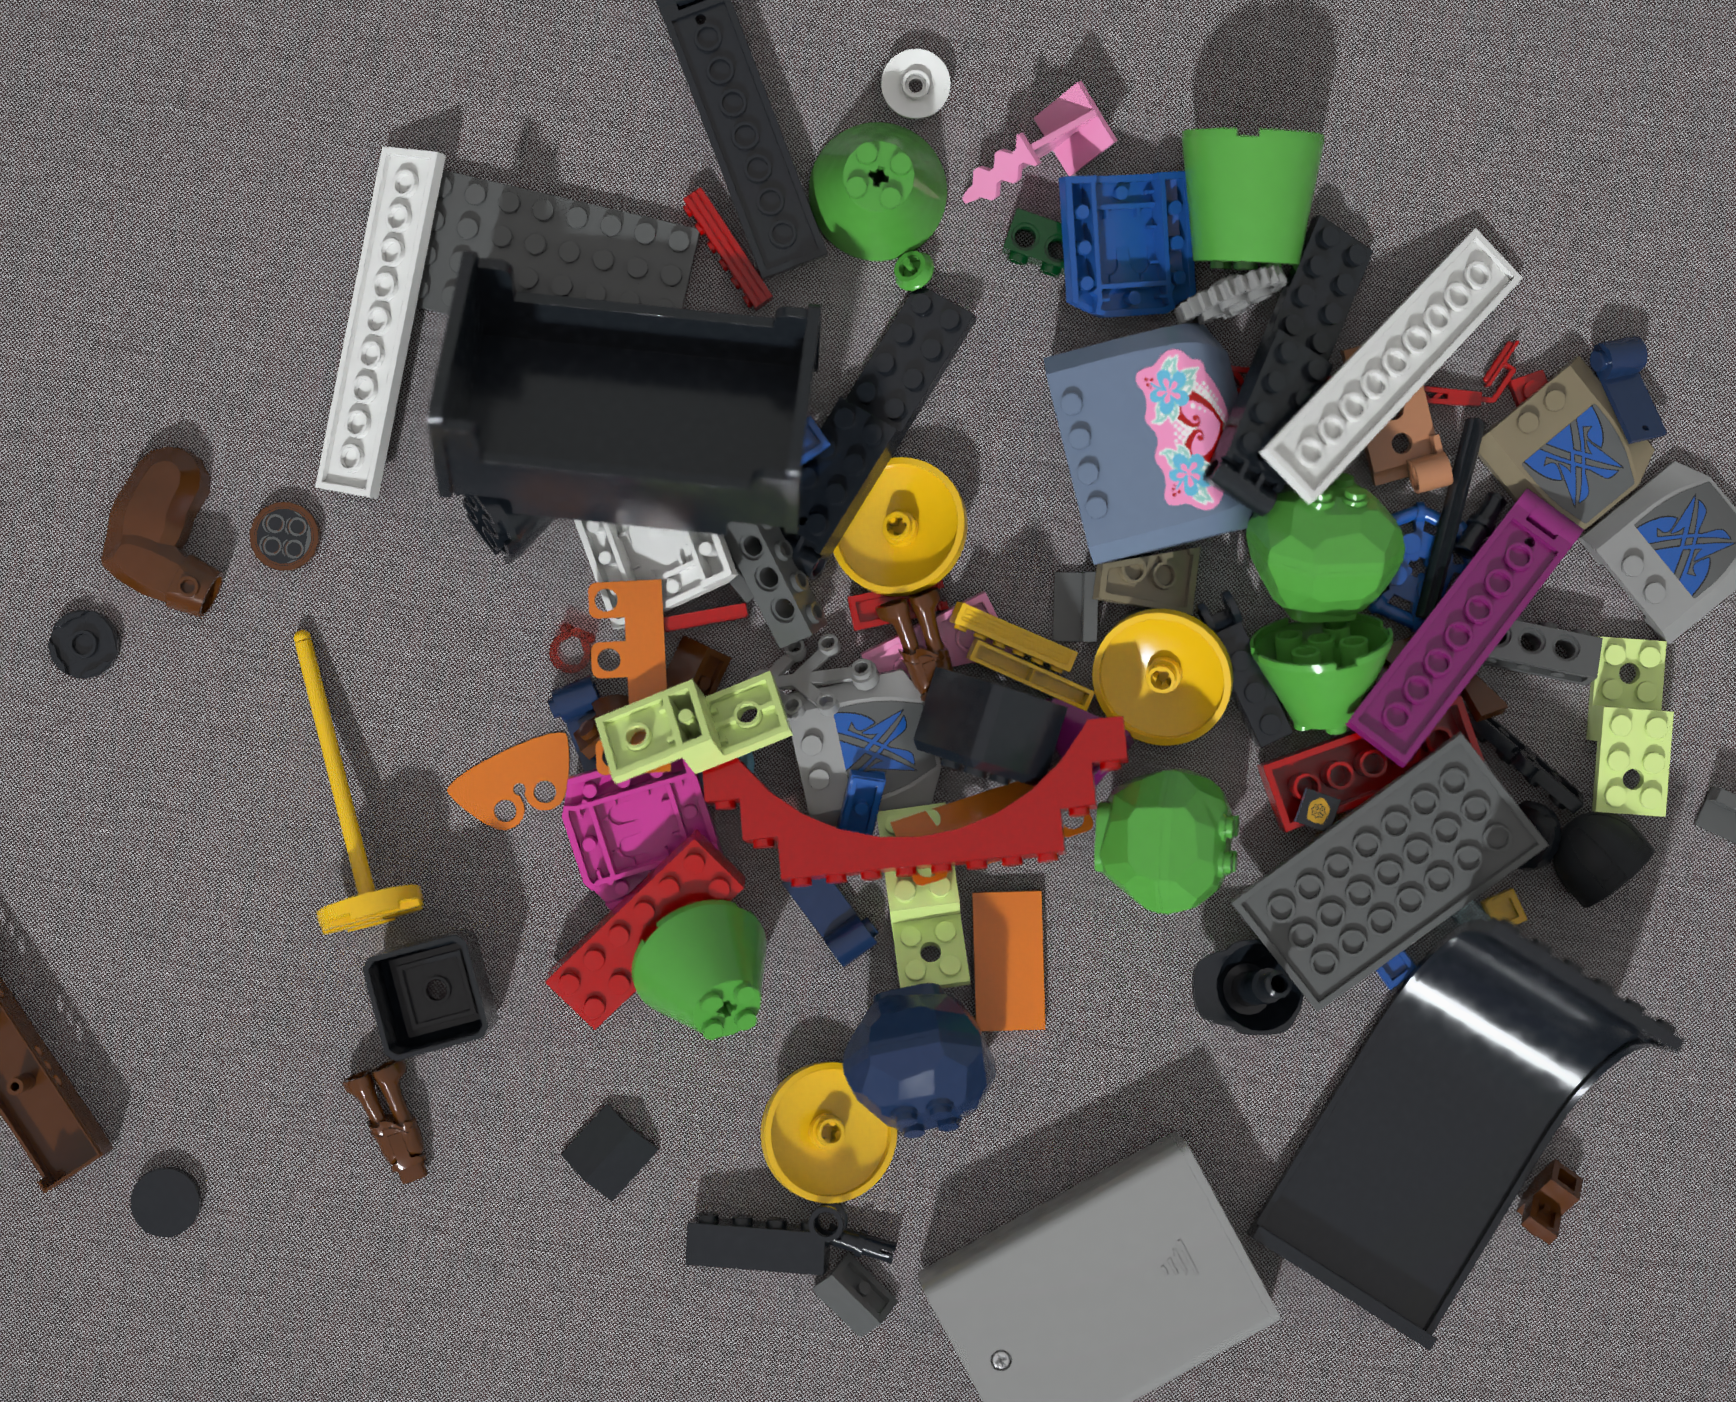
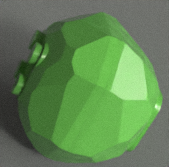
[1246,473,1405,623]
[1094,769,1239,914]

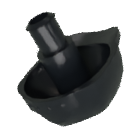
[1192,939,1304,1035]

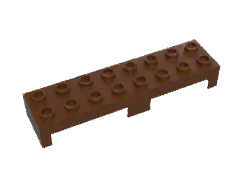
[0,976,114,1194]

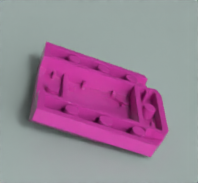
[562,758,723,910]

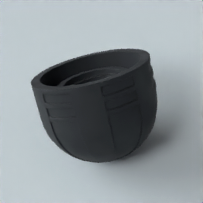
[1553,812,1655,908]

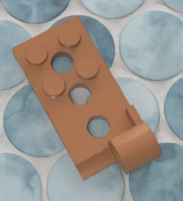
[1340,345,1453,494]

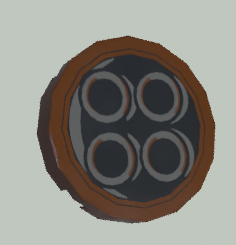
[250,502,321,571]

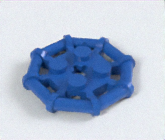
[1367,502,1471,632]

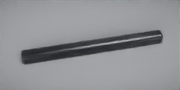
[1415,417,1486,620]

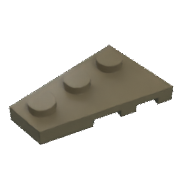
[1093,547,1201,615]

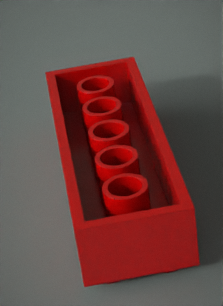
[1257,695,1485,832]
[545,829,746,1030]

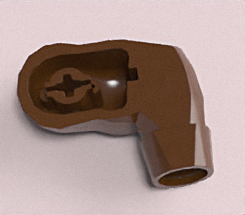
[101,446,224,618]

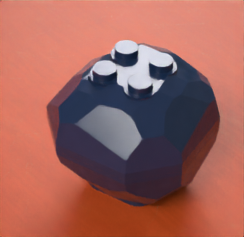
[842,983,996,1138]

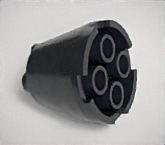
[454,493,556,564]

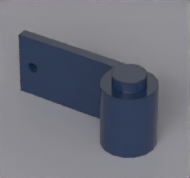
[1590,335,1667,444]
[547,675,608,772]
[782,878,879,968]

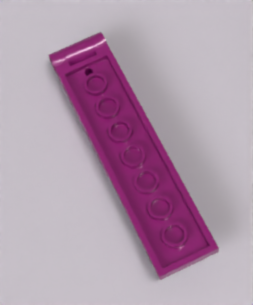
[1345,488,1584,768]

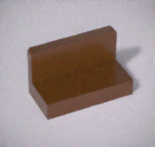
[666,636,732,697]

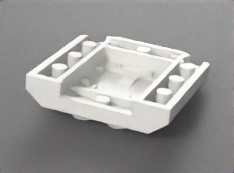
[574,520,738,629]

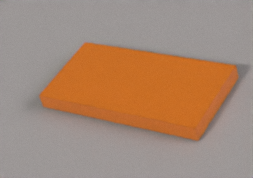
[972,890,1046,1031]

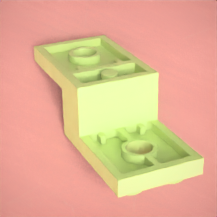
[1586,636,1674,817]
[595,671,793,784]
[877,802,970,988]

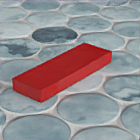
[663,603,749,633]

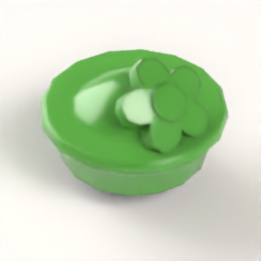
[894,251,934,291]

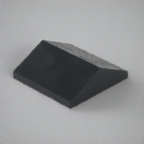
[561,1103,659,1201]

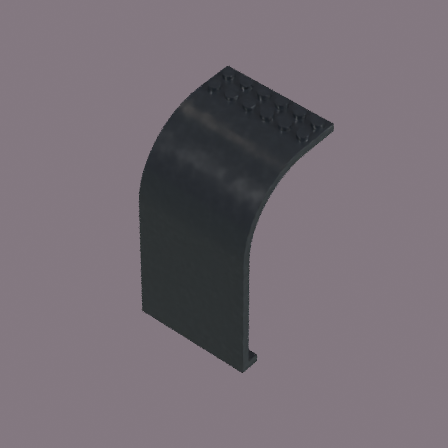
[1246,917,1685,1351]

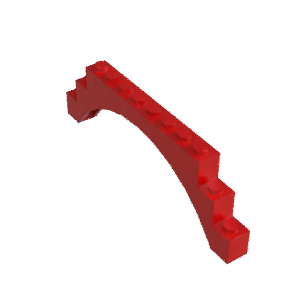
[702,716,1129,887]

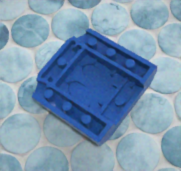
[1059,171,1196,318]

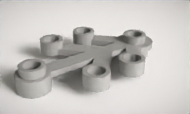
[747,634,880,721]

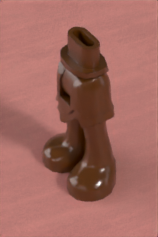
[875,587,953,701]
[342,1059,428,1184]

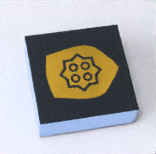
[1294,788,1341,831]

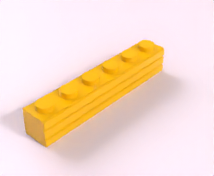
[949,602,1078,674]
[966,637,1095,711]

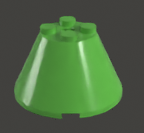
[809,122,947,262]
[1250,613,1393,735]
[632,900,767,1040]

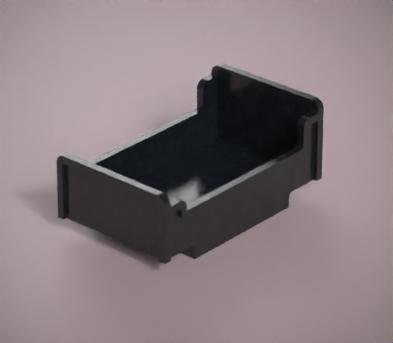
[428,251,822,535]

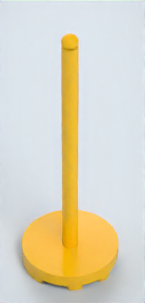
[293,630,424,935]

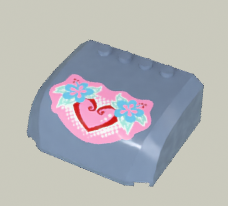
[1043,323,1254,565]

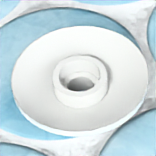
[881,49,951,119]

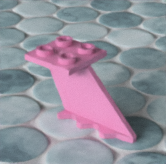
[962,81,1118,204]

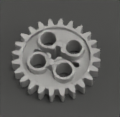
[1174,265,1288,325]

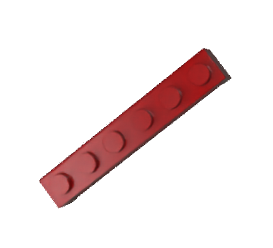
[683,187,773,311]

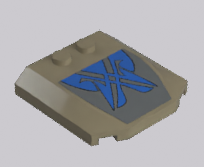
[1478,356,1655,529]

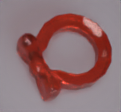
[549,623,596,674]

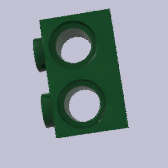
[1001,208,1065,278]

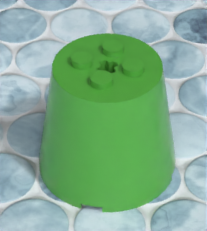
[1182,128,1324,270]

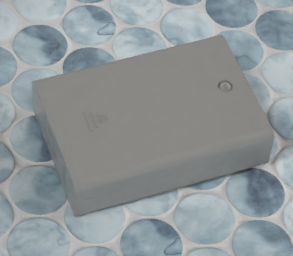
[917,1131,1281,1402]

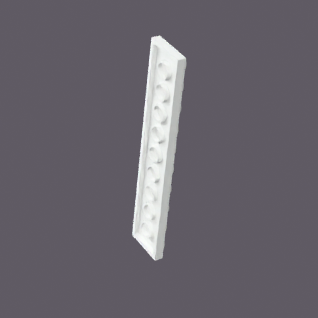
[315,146,446,499]
[1259,228,1523,505]

